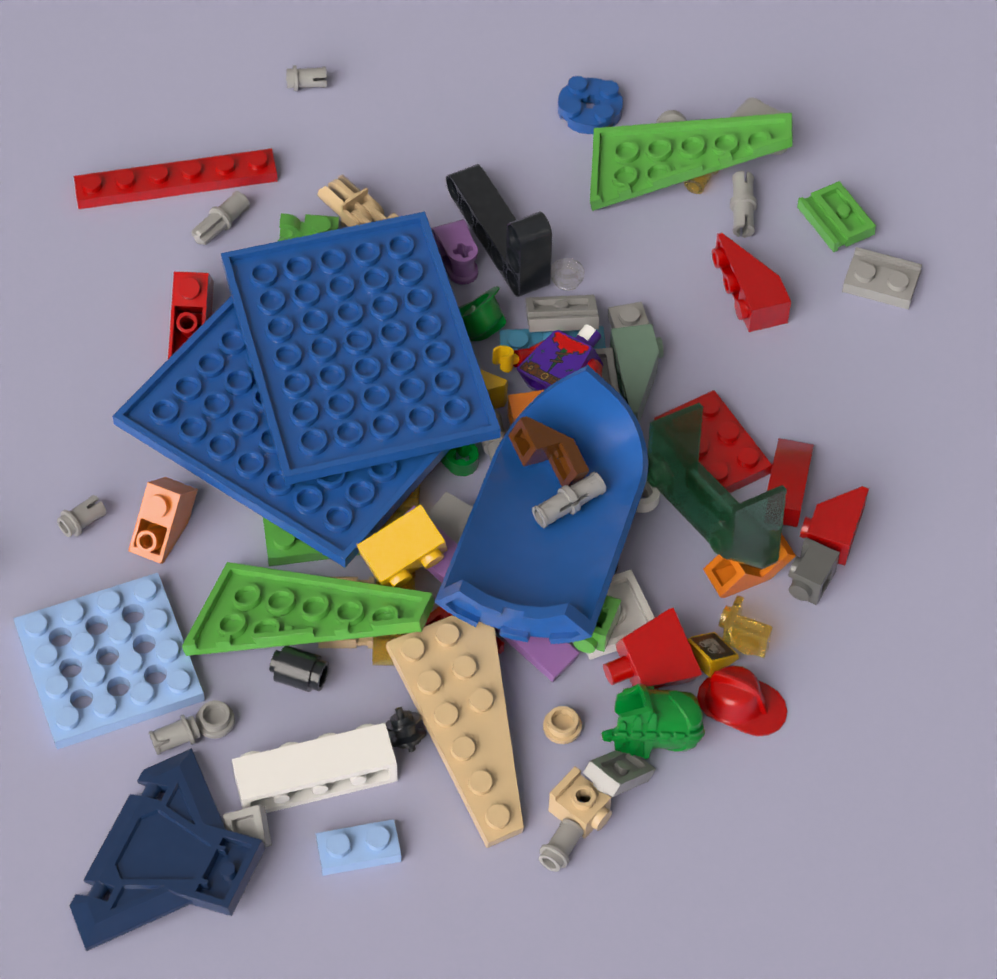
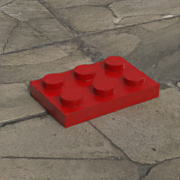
[653,390,772,503]

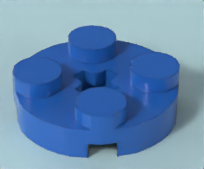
[558,76,623,134]

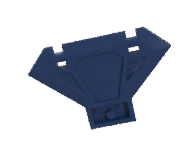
[69,748,266,951]

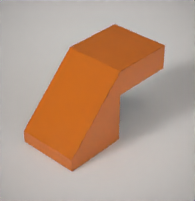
[703,526,796,598]

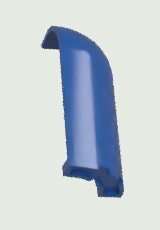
[434,365,648,644]

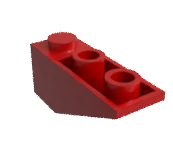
[711,233,791,332]
[168,271,214,359]

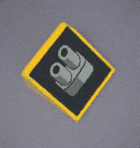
[687,631,739,678]

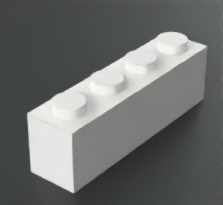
[232,723,398,813]

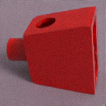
[603,607,702,690]

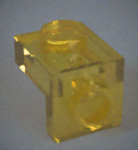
[718,595,773,658]

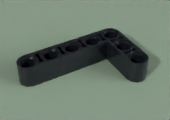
[446,164,552,297]

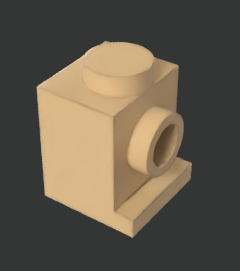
[549,767,612,839]

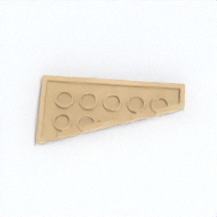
[386,615,524,848]

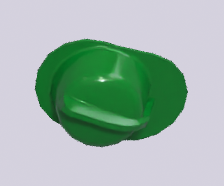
[458,286,507,341]

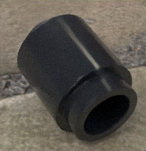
[269,645,329,692]

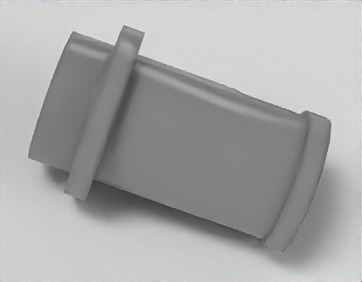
[286,65,327,91]
[57,495,106,537]
[148,715,201,755]
[539,819,584,872]

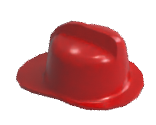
[697,665,787,736]

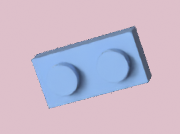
[316,819,401,876]

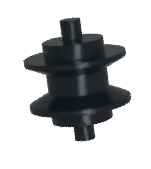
[385,707,427,752]

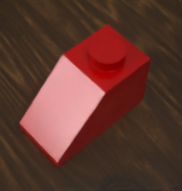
[799,486,869,566]

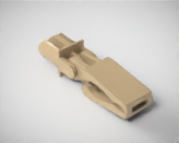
[317,174,399,227]

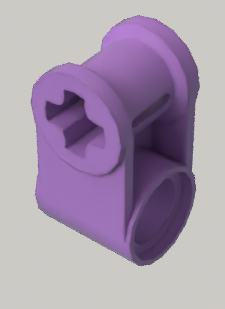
[431,219,478,285]

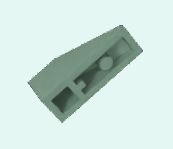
[609,324,664,422]

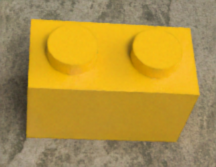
[357,505,448,588]

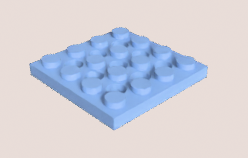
[13,573,205,750]

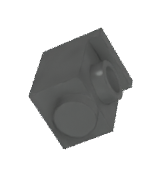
[788,537,840,605]

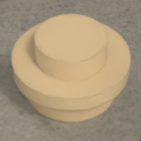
[543,706,582,744]

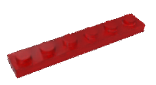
[74,148,278,209]

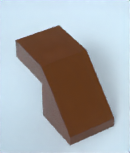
[508,416,589,487]

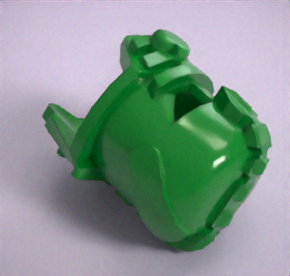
[601,684,705,760]

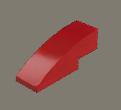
[762,438,814,527]

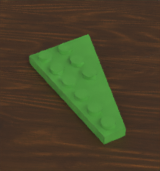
[590,113,793,211]
[182,562,435,656]

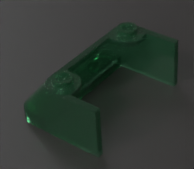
[647,403,787,569]

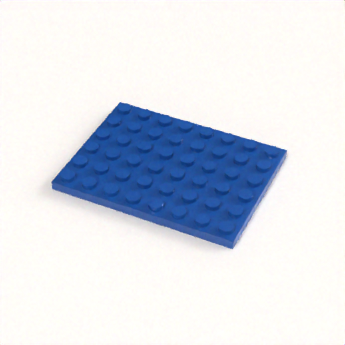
[221,211,501,485]
[112,296,450,568]

